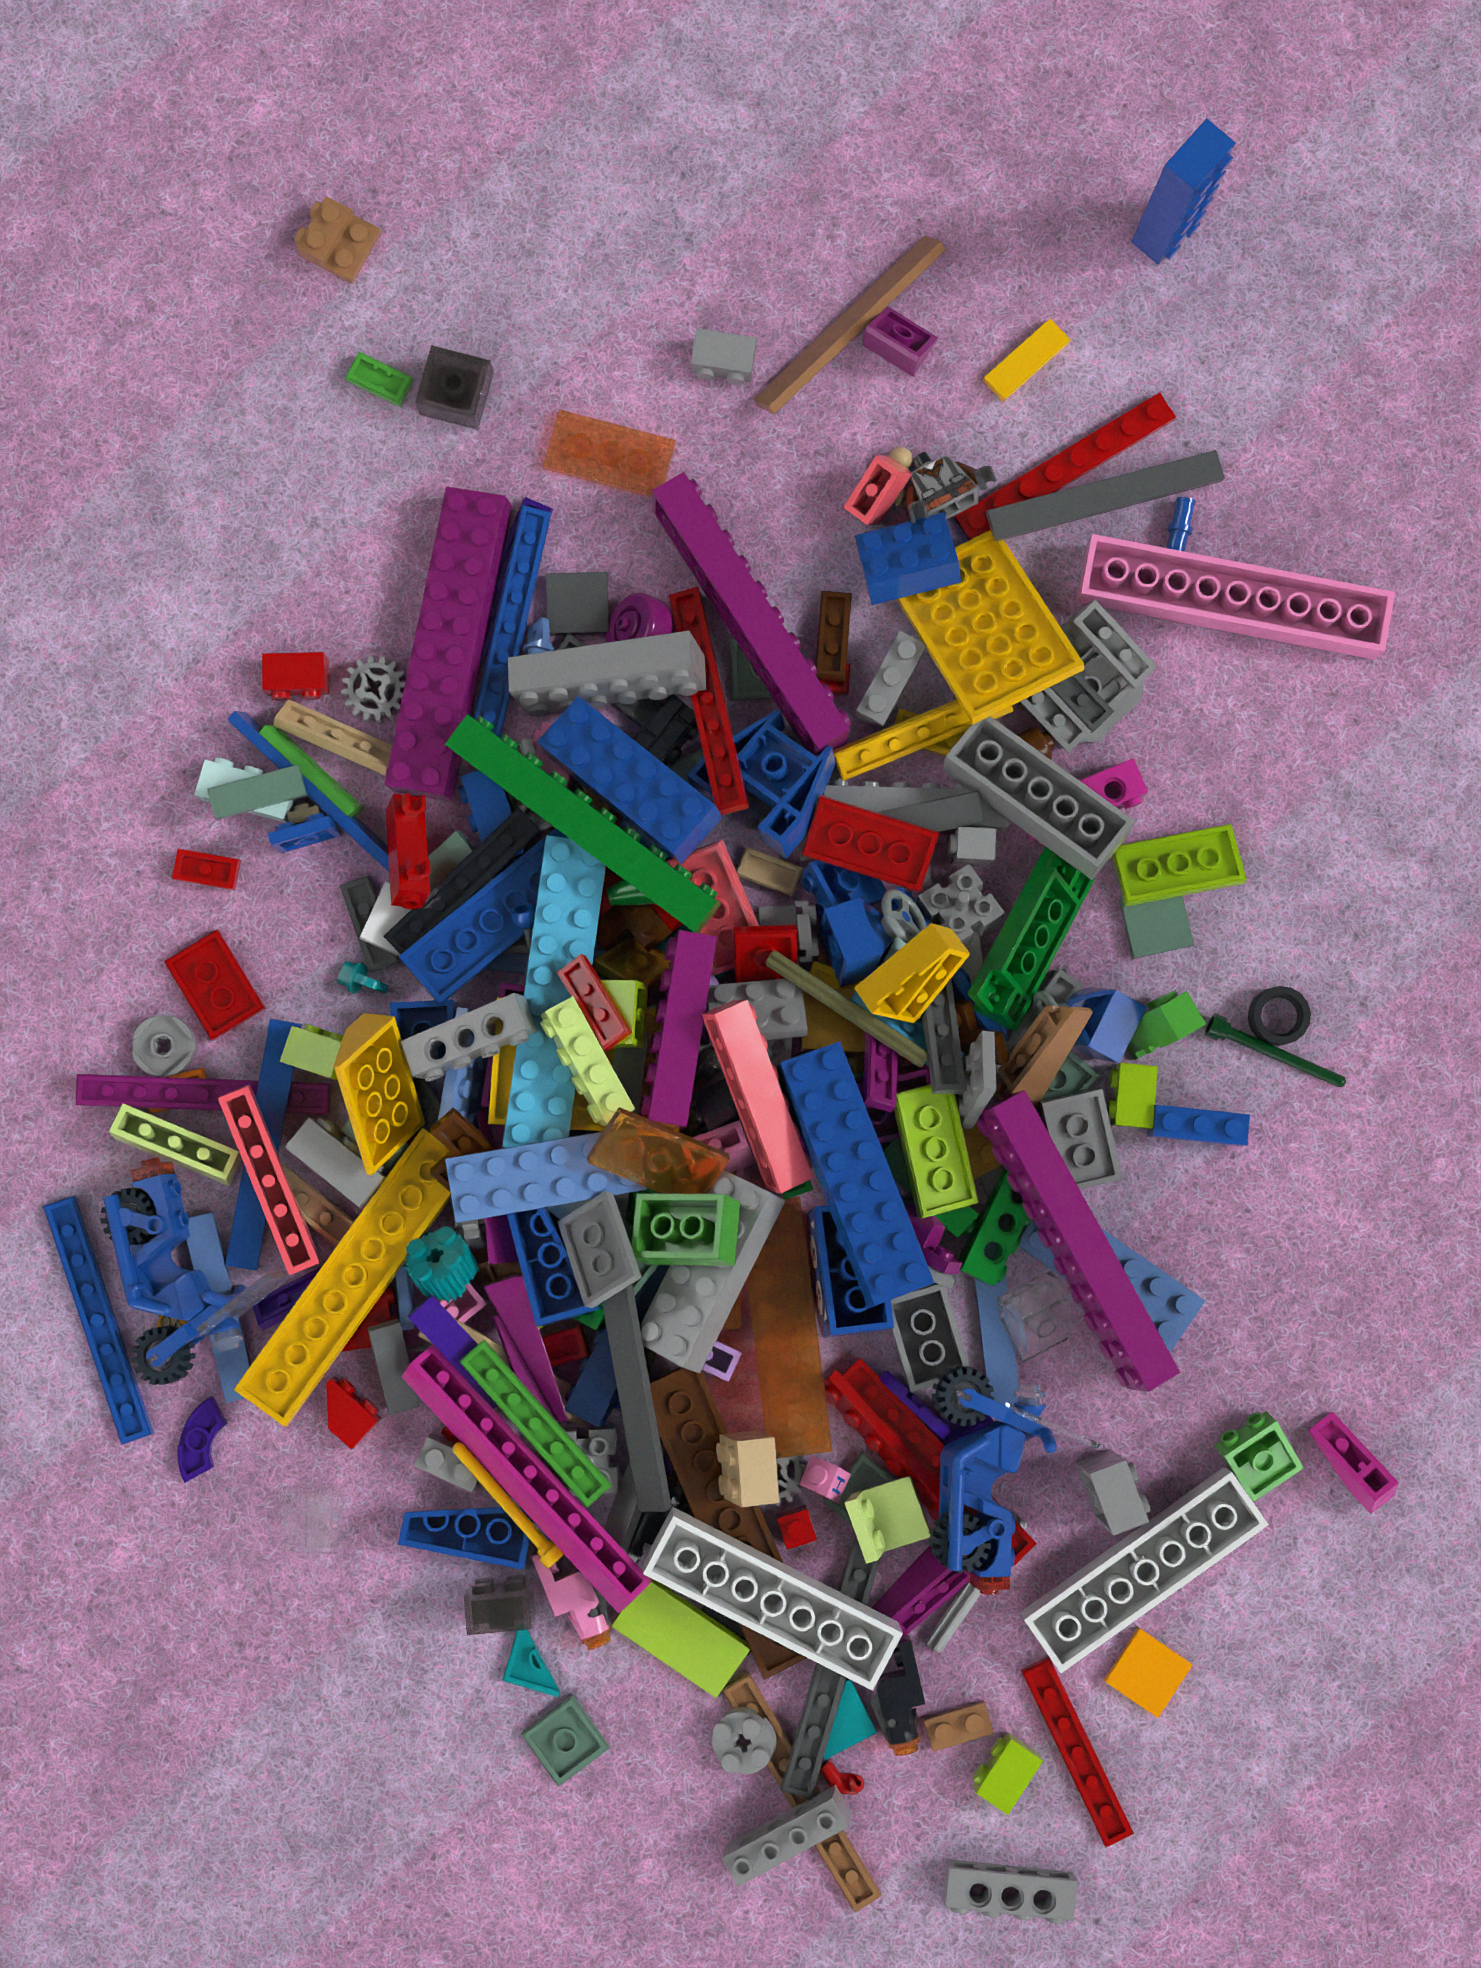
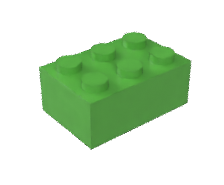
[631,1194,740,1266]

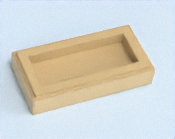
[736,846,803,897]

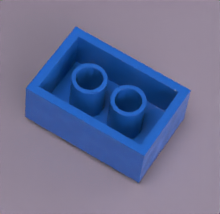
[855,512,961,605]

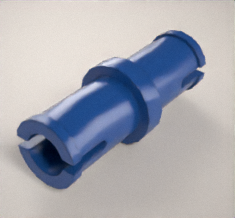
[1167,497,1196,551]

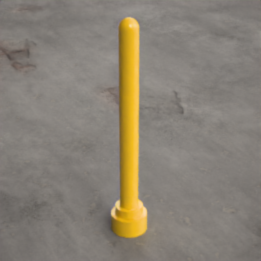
[452,1442,564,1569]

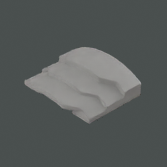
[1018,600,1157,753]

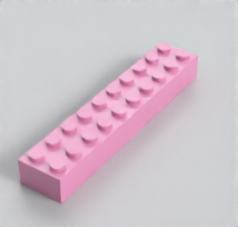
[1076,534,1395,660]

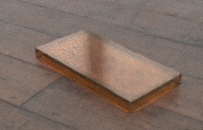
[543,409,676,498]
[587,1107,730,1194]

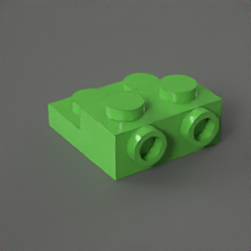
[1214,1411,1304,1502]

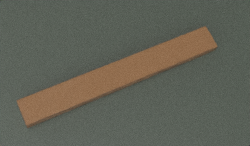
[754,236,946,414]
[722,1671,882,1913]

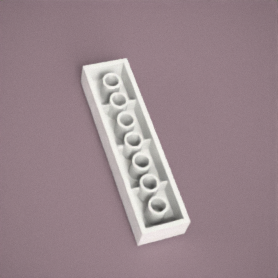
[1019,1467,1269,1673]
[642,1507,903,1691]

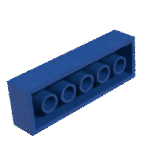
[1131,118,1236,265]
[537,696,722,865]

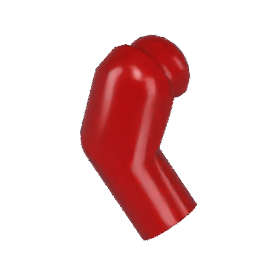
[820,1759,865,1795]

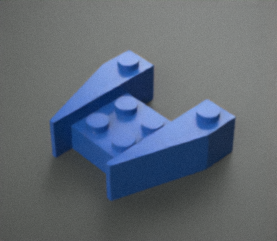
[687,709,836,859]

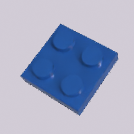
[267,813,341,853]

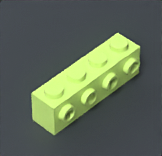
[540,996,635,1127]

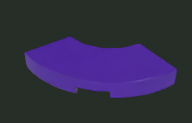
[879,1370,950,1439]
[177,1396,228,1483]

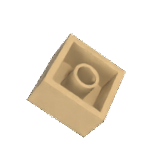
[716,1430,779,1507]

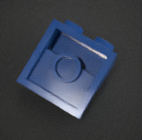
[802,860,887,919]

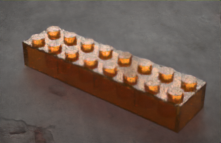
[746,1197,833,1459]

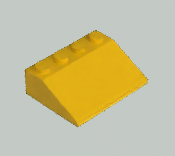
[334,1013,425,1176]

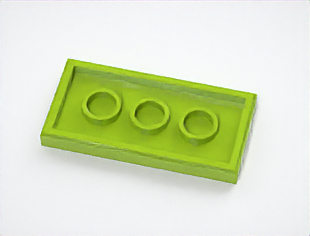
[1112,824,1247,907]
[894,1084,979,1218]
[611,1577,751,1698]

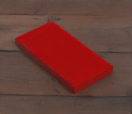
[801,794,939,892]

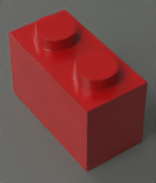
[262,652,329,701]

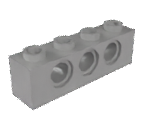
[401,993,537,1081]
[721,1785,852,1887]
[943,1859,1077,1924]

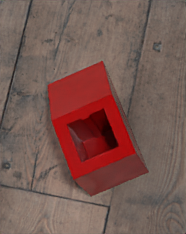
[326,1376,381,1450]

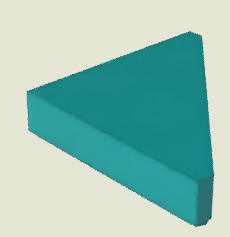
[502,1622,560,1697]
[823,1678,877,1760]

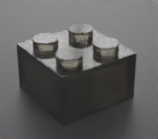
[415,345,494,430]
[464,1575,536,1635]

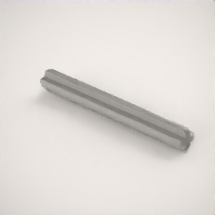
[926,1514,1027,1653]

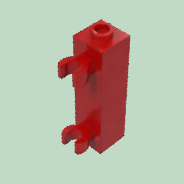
[385,793,431,909]

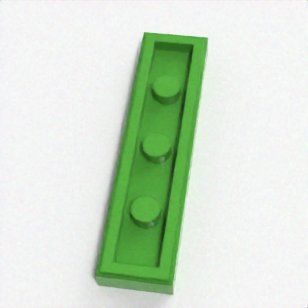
[259,725,364,817]

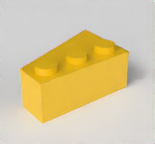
[854,923,970,1024]

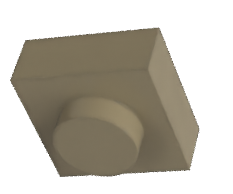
[287,803,323,825]

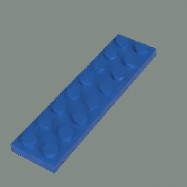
[399,828,570,1005]

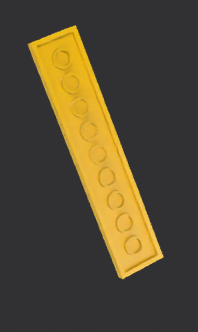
[234,1128,451,1427]

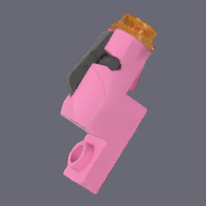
[532,1551,611,1650]

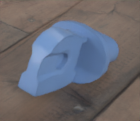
[523,617,554,655]

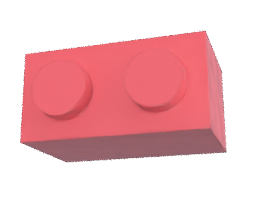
[843,455,913,525]

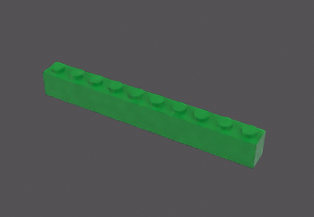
[445,714,722,933]

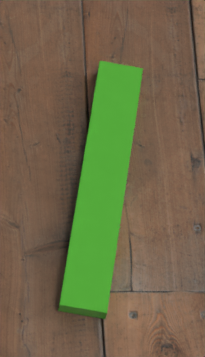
[459,1339,612,1508]

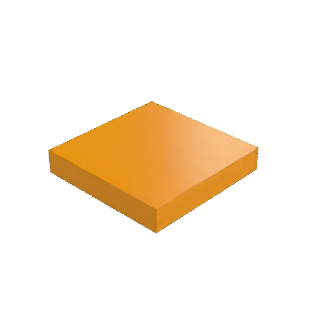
[1104,1627,1193,1718]

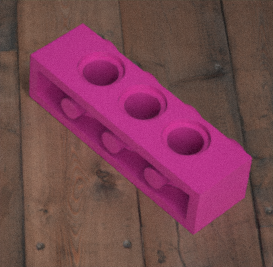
[1026,758,1148,845]

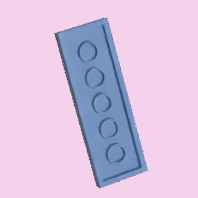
[445,1126,647,1223]
[1019,1219,1205,1352]

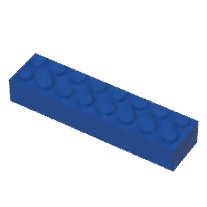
[776,1041,934,1309]

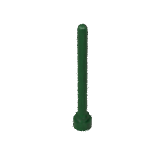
[1204,1013,1346,1087]

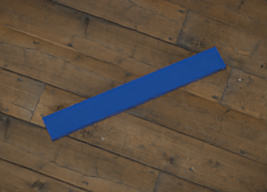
[473,505,552,737]
[228,711,389,872]
[225,1018,302,1271]
[43,1196,154,1445]

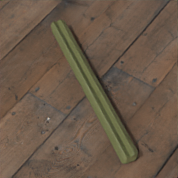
[765,951,929,1067]

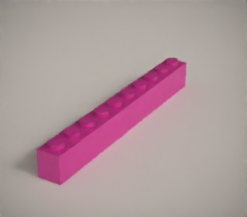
[401,1344,652,1613]

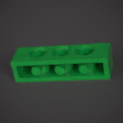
[958,1166,1031,1286]

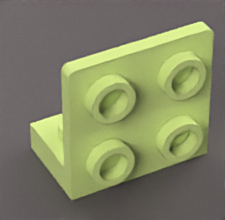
[844,1476,931,1564]

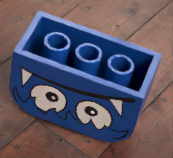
[806,1205,894,1338]

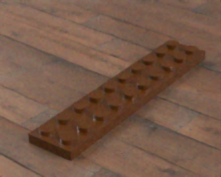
[649,1367,807,1680]

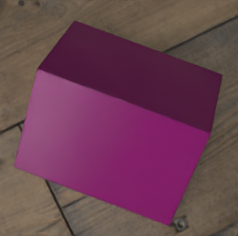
[863,306,938,377]

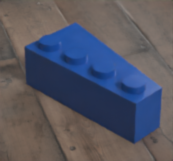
[507,1207,603,1326]
[398,1506,535,1570]

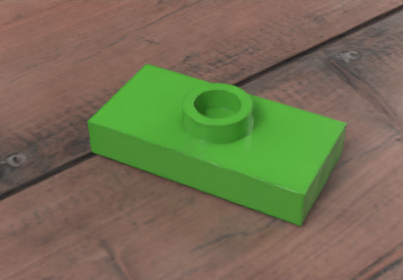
[345,352,414,408]

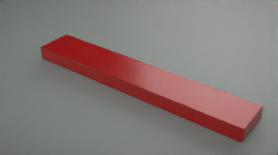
[1021,1656,1134,1848]

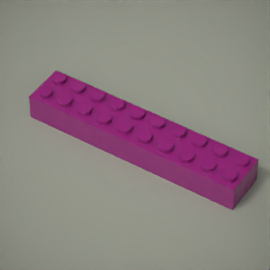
[652,472,851,757]
[384,486,513,802]
[976,1090,1181,1392]

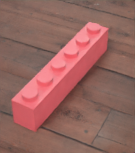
[701,999,813,1193]
[218,1084,320,1275]

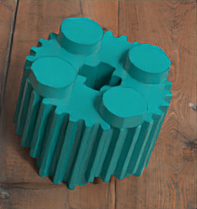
[405,1226,479,1303]

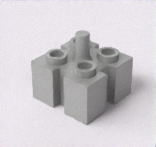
[917,864,1005,947]
[553,1425,620,1496]

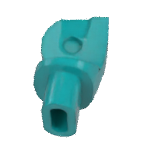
[337,961,389,994]

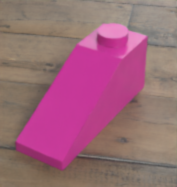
[1308,1412,1399,1514]

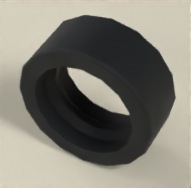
[1248,986,1311,1046]

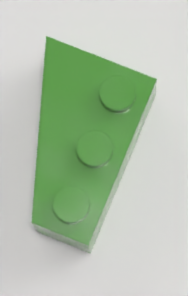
[1127,990,1206,1060]

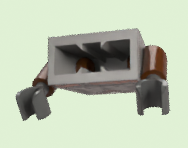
[904,452,997,524]

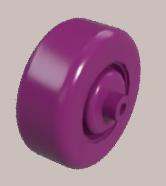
[606,592,672,643]

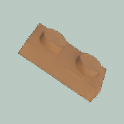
[923,1700,994,1752]

